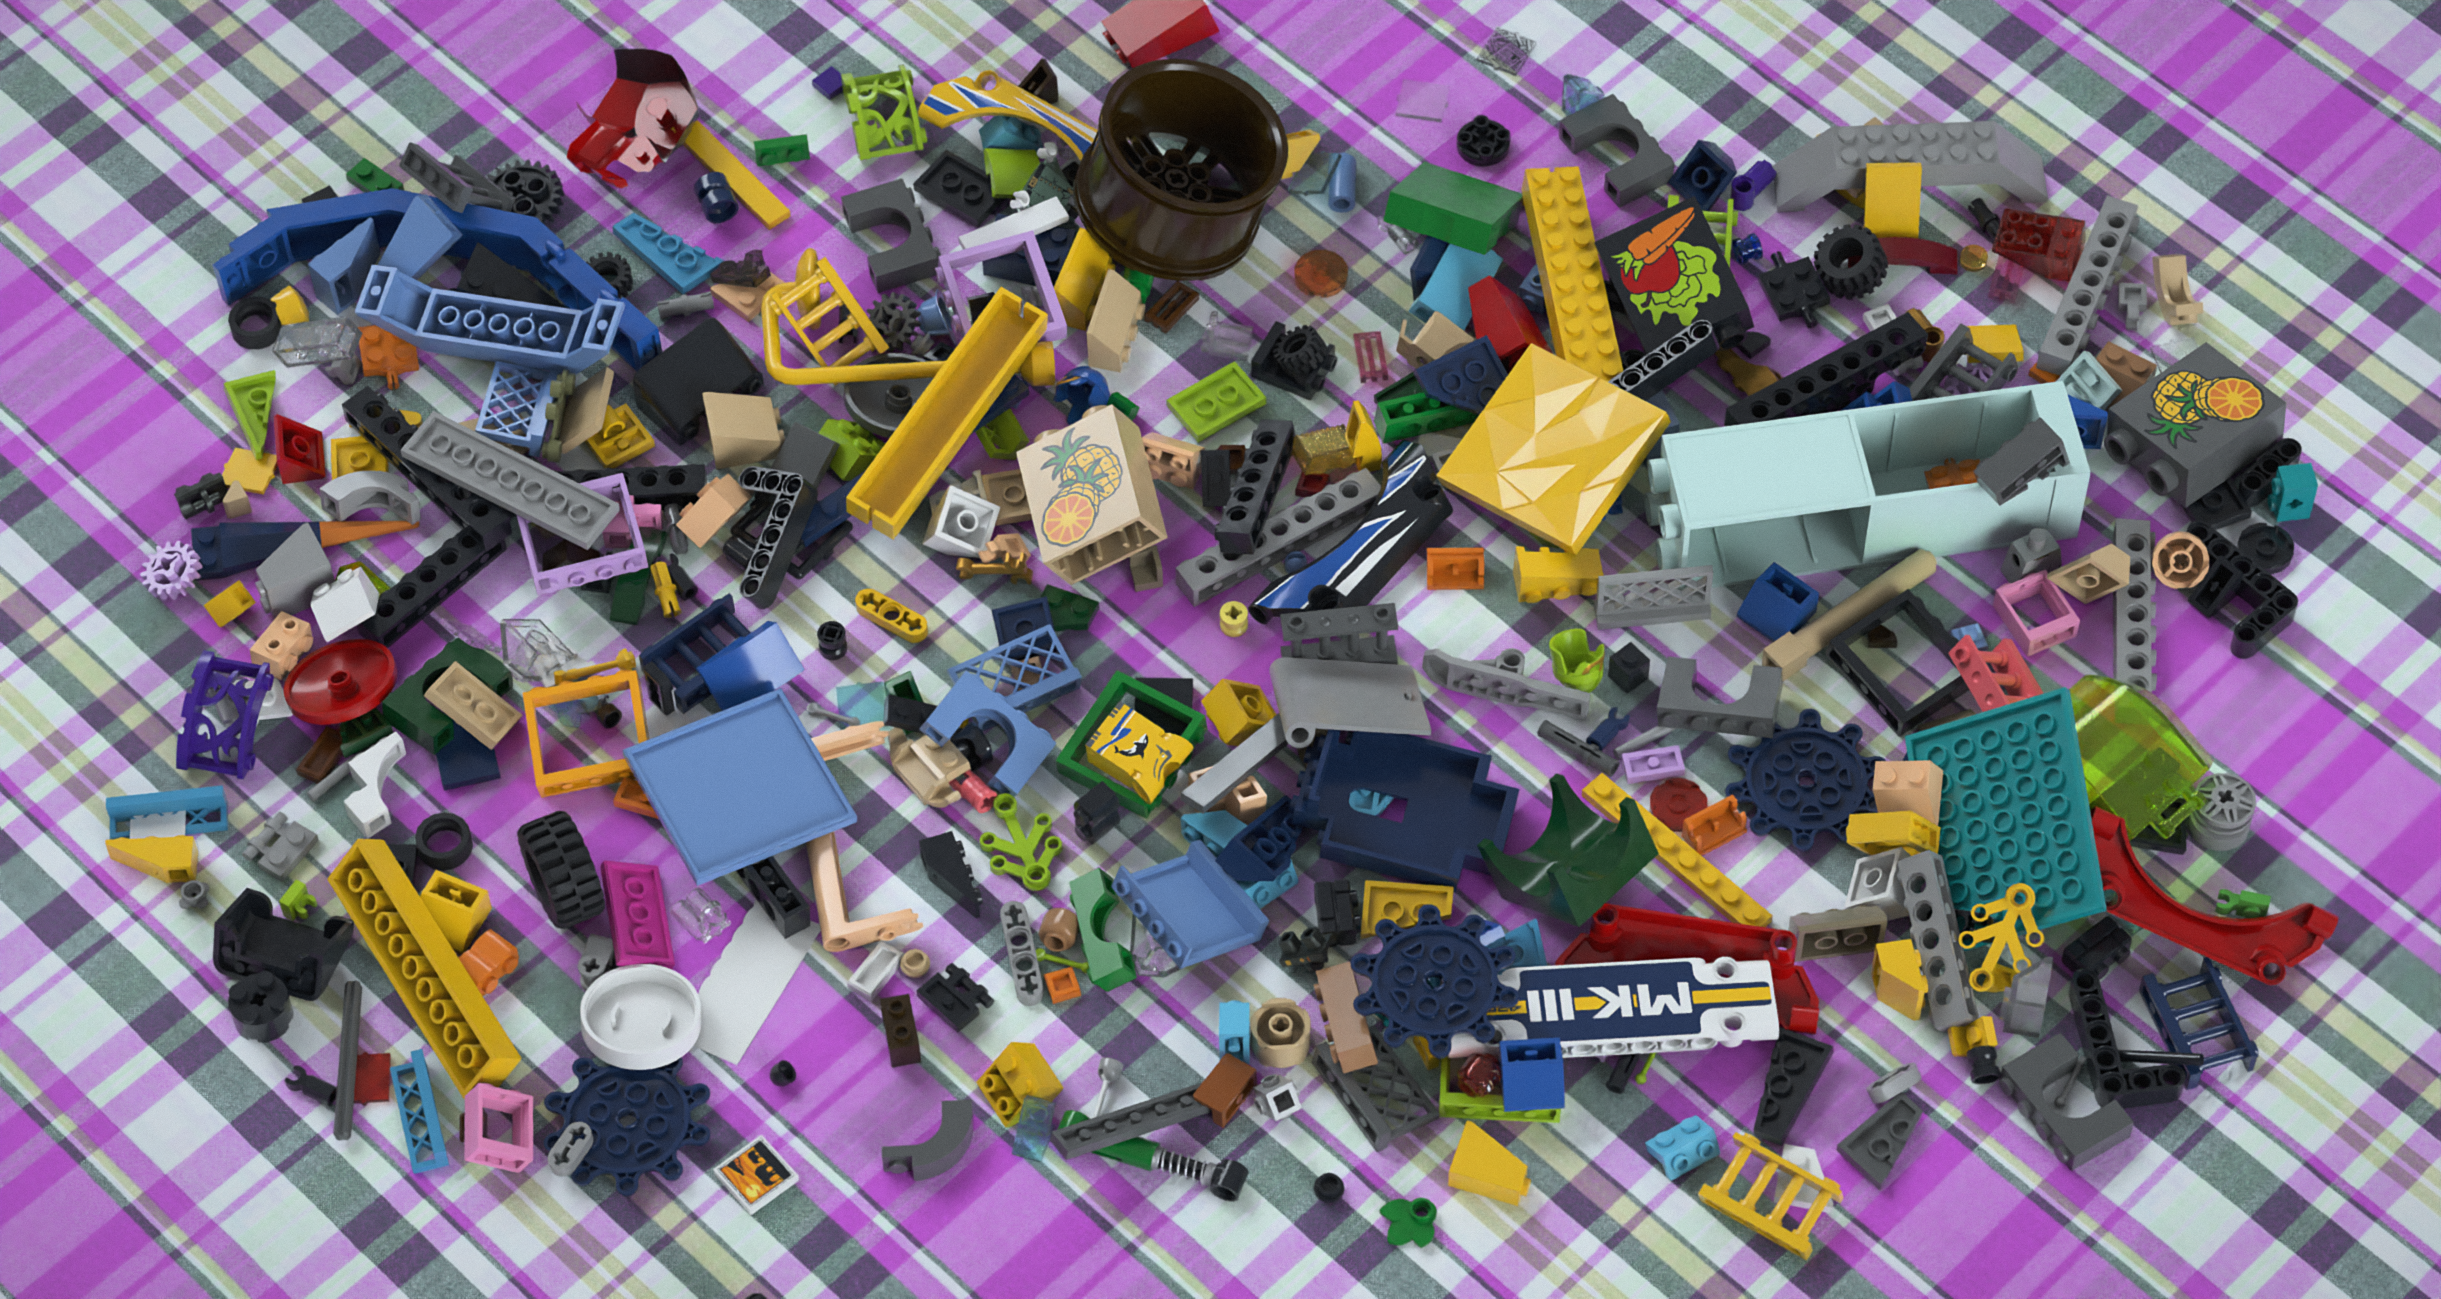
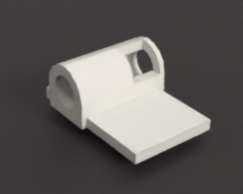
[208,678,293,739]

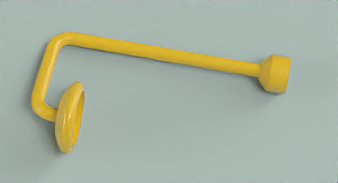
[761,248,1055,386]

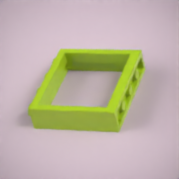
[1439,1055,1561,1123]

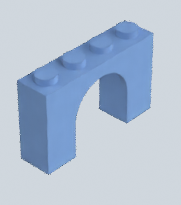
[919,670,1056,797]

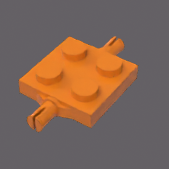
[357,325,419,390]
[1924,458,1980,489]

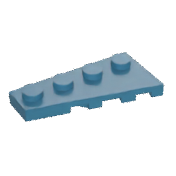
[612,213,725,294]
[1428,918,1547,989]

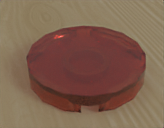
[1649,778,1707,832]

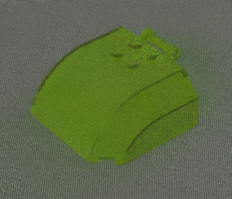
[2069,675,2214,841]

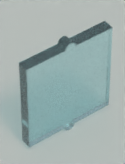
[1287,151,1342,196]
[836,681,887,730]

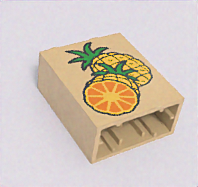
[1016,404,1168,585]

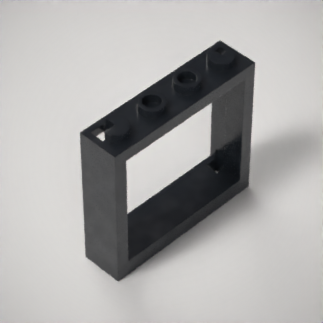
[1825,589,1969,737]

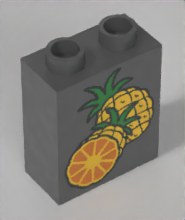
[2104,342,2287,508]

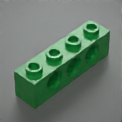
[1374,392,1479,444]

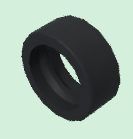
[228,296,283,350]
[415,812,473,871]

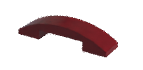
[1847,237,1957,275]

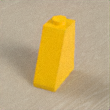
[1448,1120,1531,1206]

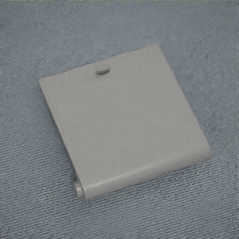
[1269,657,1432,748]

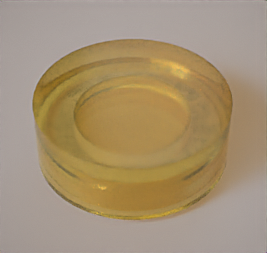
[1960,245,1988,272]

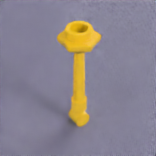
[554,648,636,685]

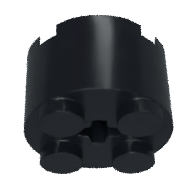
[228,971,294,1043]

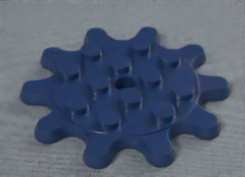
[1725,708,1886,852]
[1350,904,1519,1059]
[544,1057,711,1197]

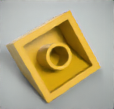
[1201,678,1276,747]

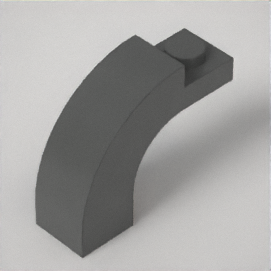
[882,1099,974,1181]

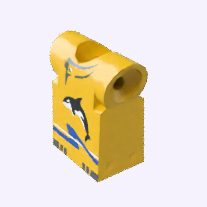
[1086,701,1194,804]

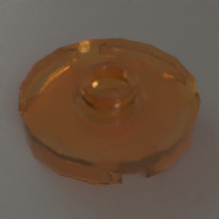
[1294,249,1348,298]

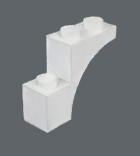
[344,732,406,839]

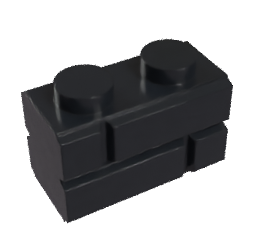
[1314,879,1361,947]
[2061,916,2132,980]

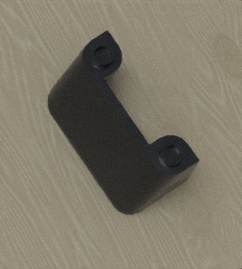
[633,318,764,446]
[213,888,354,1001]

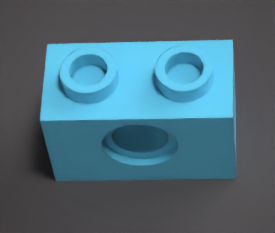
[1219,1000,1250,1064]

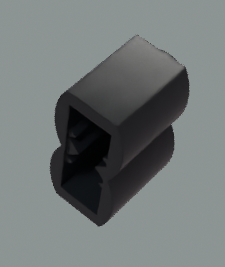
[1073,781,1120,845]

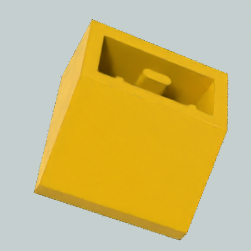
[420,870,492,954]
[1871,939,1928,1021]
[976,1042,1064,1128]

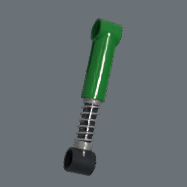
[1057,1110,1249,1202]

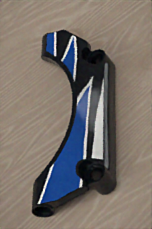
[1248,439,1453,624]

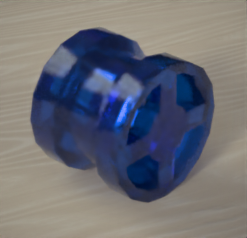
[1732,233,1763,265]

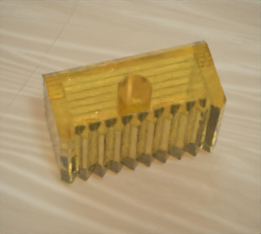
[1292,424,1357,475]

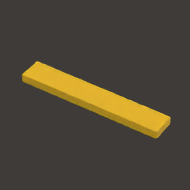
[671,120,791,230]

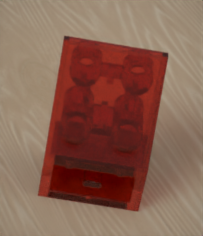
[1992,208,2086,282]

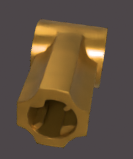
[1905,308,1945,363]

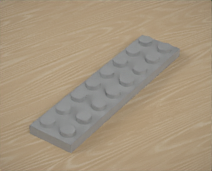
[401,411,620,550]

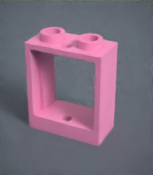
[1993,569,2080,657]
[464,1083,533,1173]

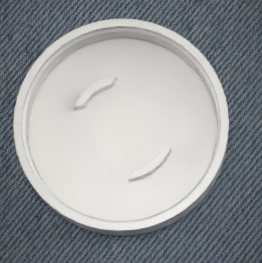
[580,964,701,1070]

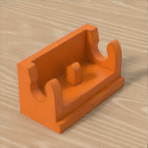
[1426,548,1484,590]
[1682,794,1747,856]

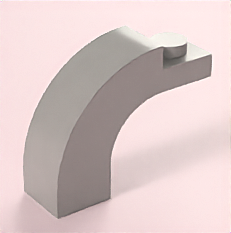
[319,471,421,525]

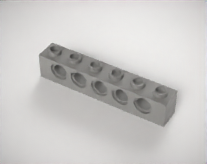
[1897,850,1979,1033]

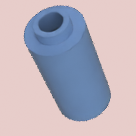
[1328,153,1356,213]

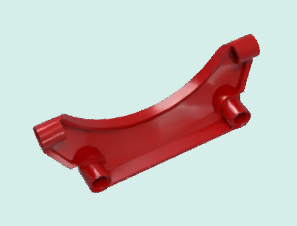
[2090,806,2339,985]
[1555,903,1820,1035]

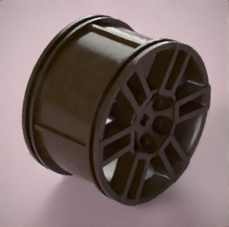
[1073,59,1288,281]

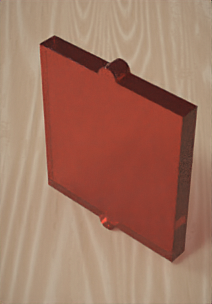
[354,1052,391,1106]

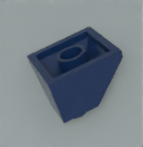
[1668,140,1737,211]
[1410,236,1449,301]

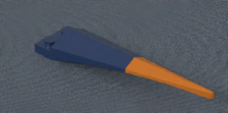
[191,521,419,580]

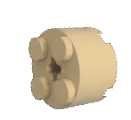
[1251,998,1311,1068]

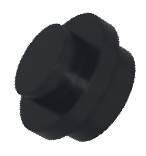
[1314,1173,1344,1203]

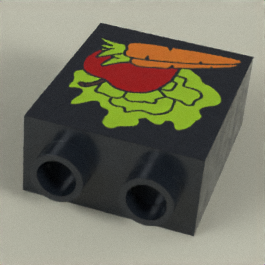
[1594,196,1754,355]

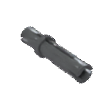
[1537,720,1620,777]

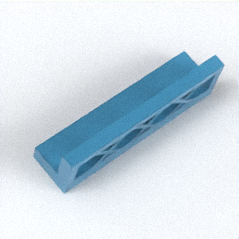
[106,785,228,839]
[390,1049,449,1174]

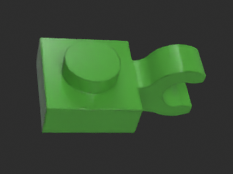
[2215,889,2271,918]

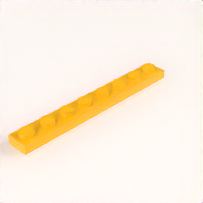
[1581,773,1773,927]

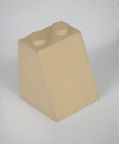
[702,392,785,470]

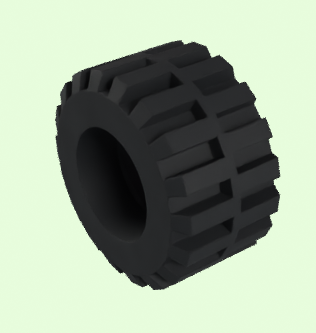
[1814,224,1888,300]

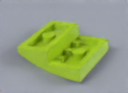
[984,148,1040,198]

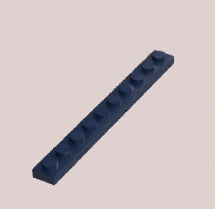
[800,374,1030,547]

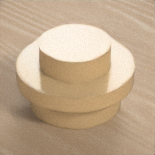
[900,949,930,978]

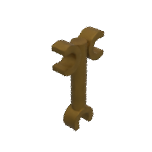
[956,552,1033,585]

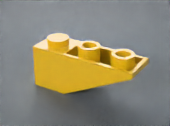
[105,835,198,883]

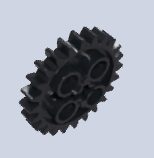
[487,159,565,225]

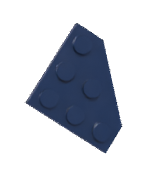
[1413,335,1508,415]

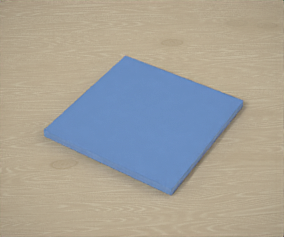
[623,688,857,886]

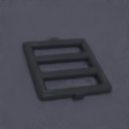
[730,499,853,580]

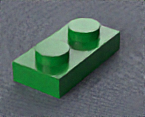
[754,134,810,166]
[346,158,404,193]

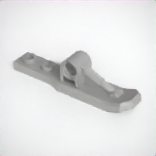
[1422,648,1591,721]

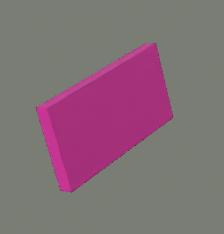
[600,860,675,970]

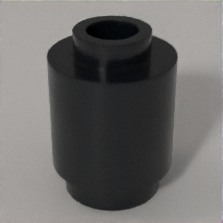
[722,535,756,573]

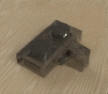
[710,249,771,288]

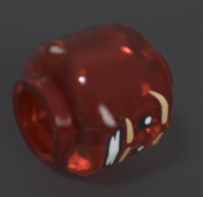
[1457,1053,1501,1098]

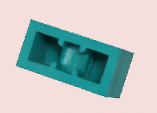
[2267,463,2318,522]

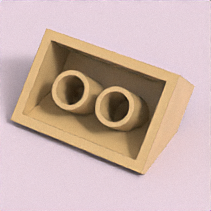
[1087,269,1145,372]

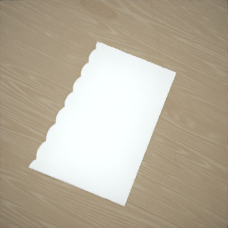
[693,900,821,1065]

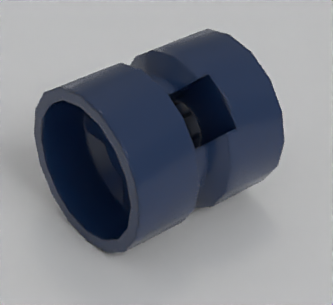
[694,172,739,223]

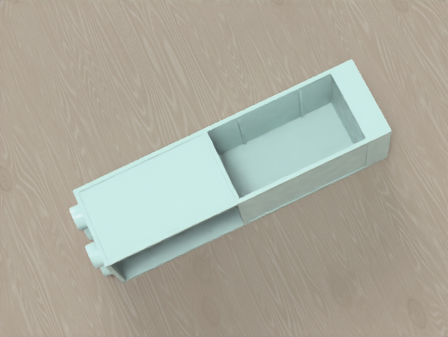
[1644,381,2091,591]

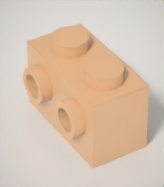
[250,611,313,680]

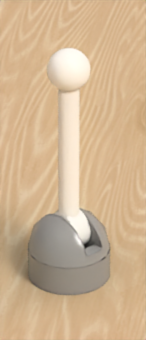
[1090,1058,1123,1119]

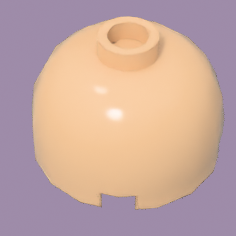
[2152,531,2209,589]

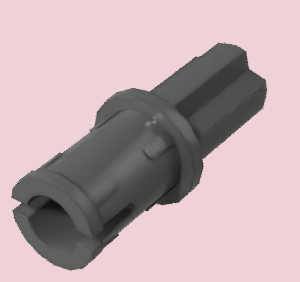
[663,503,688,555]

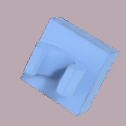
[1950,623,1988,651]

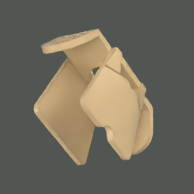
[1396,311,1474,369]

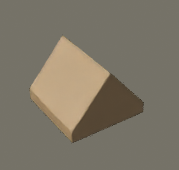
[222,480,252,519]

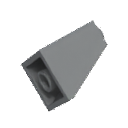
[255,522,335,619]

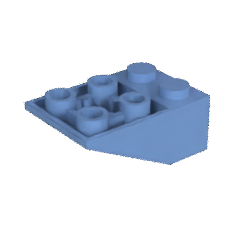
[308,217,381,315]

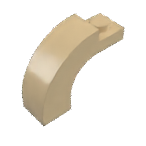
[2152,254,2204,325]

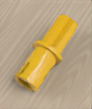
[650,562,682,618]

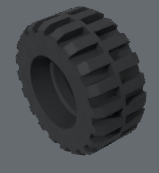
[517,810,605,929]

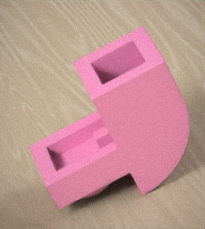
[602,495,664,548]

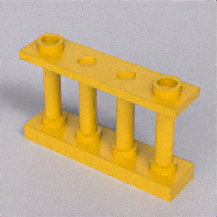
[769,257,889,386]
[1698,1132,1844,1261]

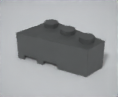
[1973,417,2070,506]

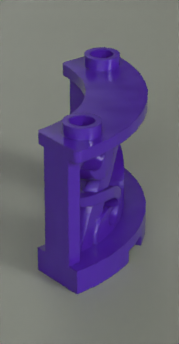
[176,650,274,780]

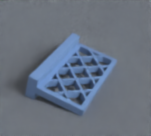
[475,361,562,457]
[947,624,1082,731]

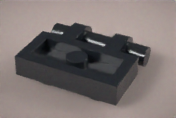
[916,963,994,1033]

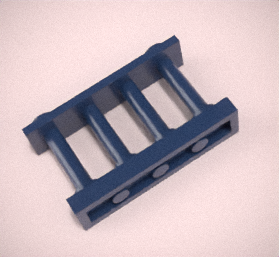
[639,593,751,714]
[2139,957,2259,1090]

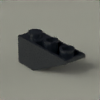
[919,831,983,918]

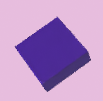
[812,66,843,100]

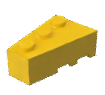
[1513,546,1604,603]

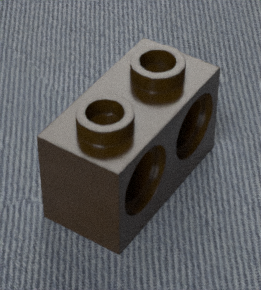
[880,994,921,1068]

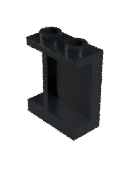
[1251,321,1338,401]

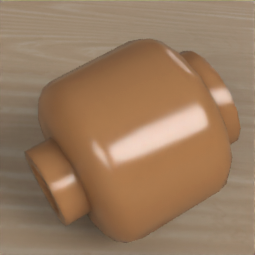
[1039,908,1079,952]

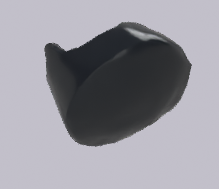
[950,722,993,772]

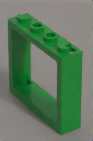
[1055,670,1208,819]

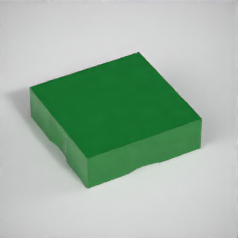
[1383,161,1523,255]

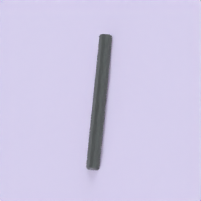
[333,980,362,1141]

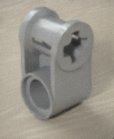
[578,933,616,991]

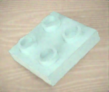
[2056,351,2122,410]

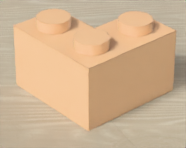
[676,474,752,548]

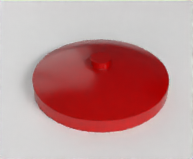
[284,639,398,725]

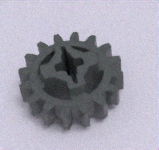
[867,292,921,353]

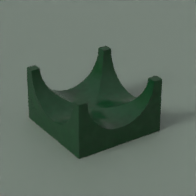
[1477,773,1659,927]

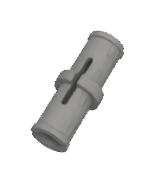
[657,291,714,319]

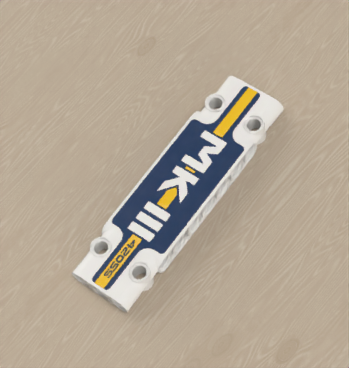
[1440,957,1779,1061]

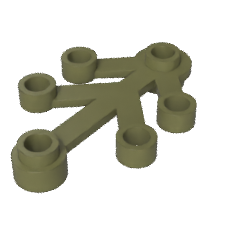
[542,369,576,463]

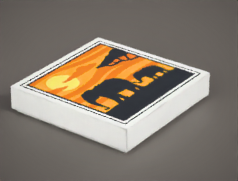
[713,1135,799,1215]

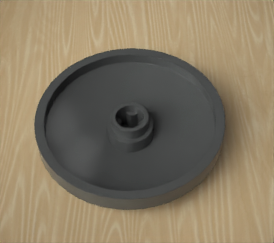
[843,353,933,438]

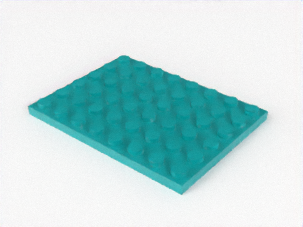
[1905,687,2107,951]

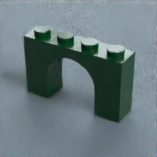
[382,635,513,755]

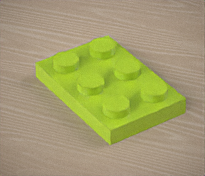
[1166,361,1267,443]

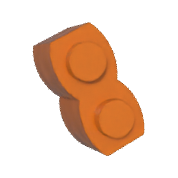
[459,929,519,996]

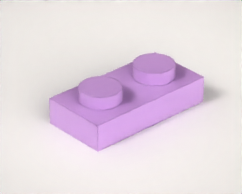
[1621,745,1685,784]

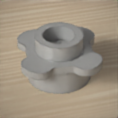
[179,880,210,909]

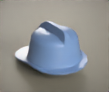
[918,289,958,347]

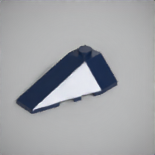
[1215,795,1303,882]

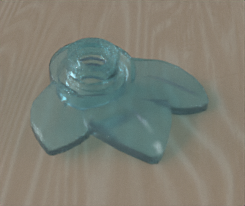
[548,676,602,728]

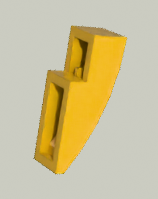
[1345,400,1382,472]

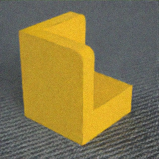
[203,580,256,627]

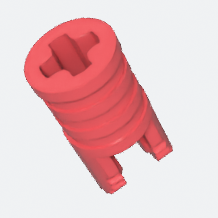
[949,769,997,813]

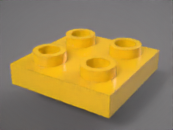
[584,403,655,469]

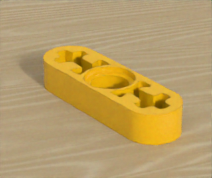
[855,588,928,643]

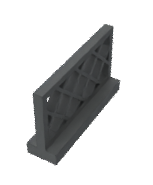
[1312,1025,1440,1152]

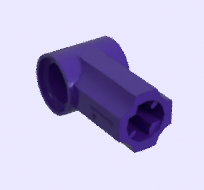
[1730,160,1777,211]

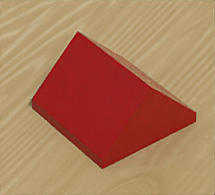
[274,414,326,484]

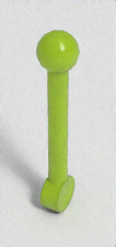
[1035,948,1089,974]
[1635,1053,1656,1085]

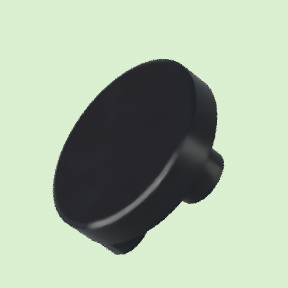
[1456,115,1510,166]

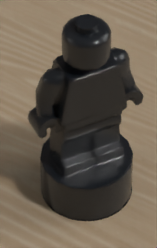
[581,694,622,729]

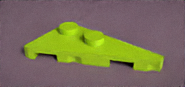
[224,370,276,460]

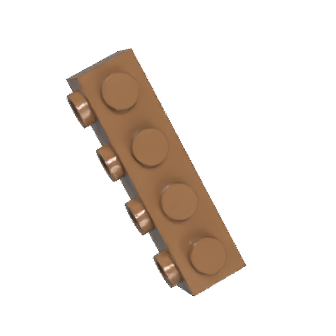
[1313,961,1378,1074]

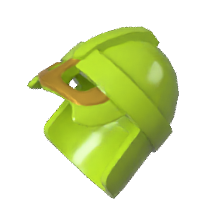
[1549,629,1605,693]

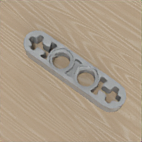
[1000,901,1043,1006]

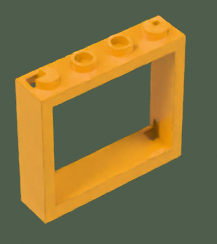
[523,670,650,798]

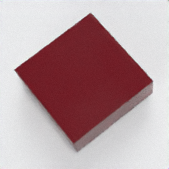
[1295,469,1330,498]

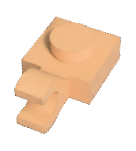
[978,533,1031,563]

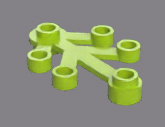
[980,793,1062,891]

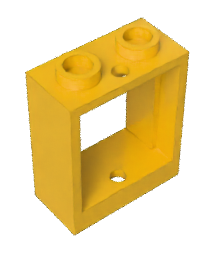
[1846,811,1941,856]

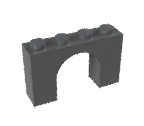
[1559,94,1675,208]
[841,178,941,293]
[1657,657,1783,738]
[1999,1033,2134,1171]

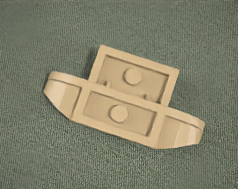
[888,728,971,808]

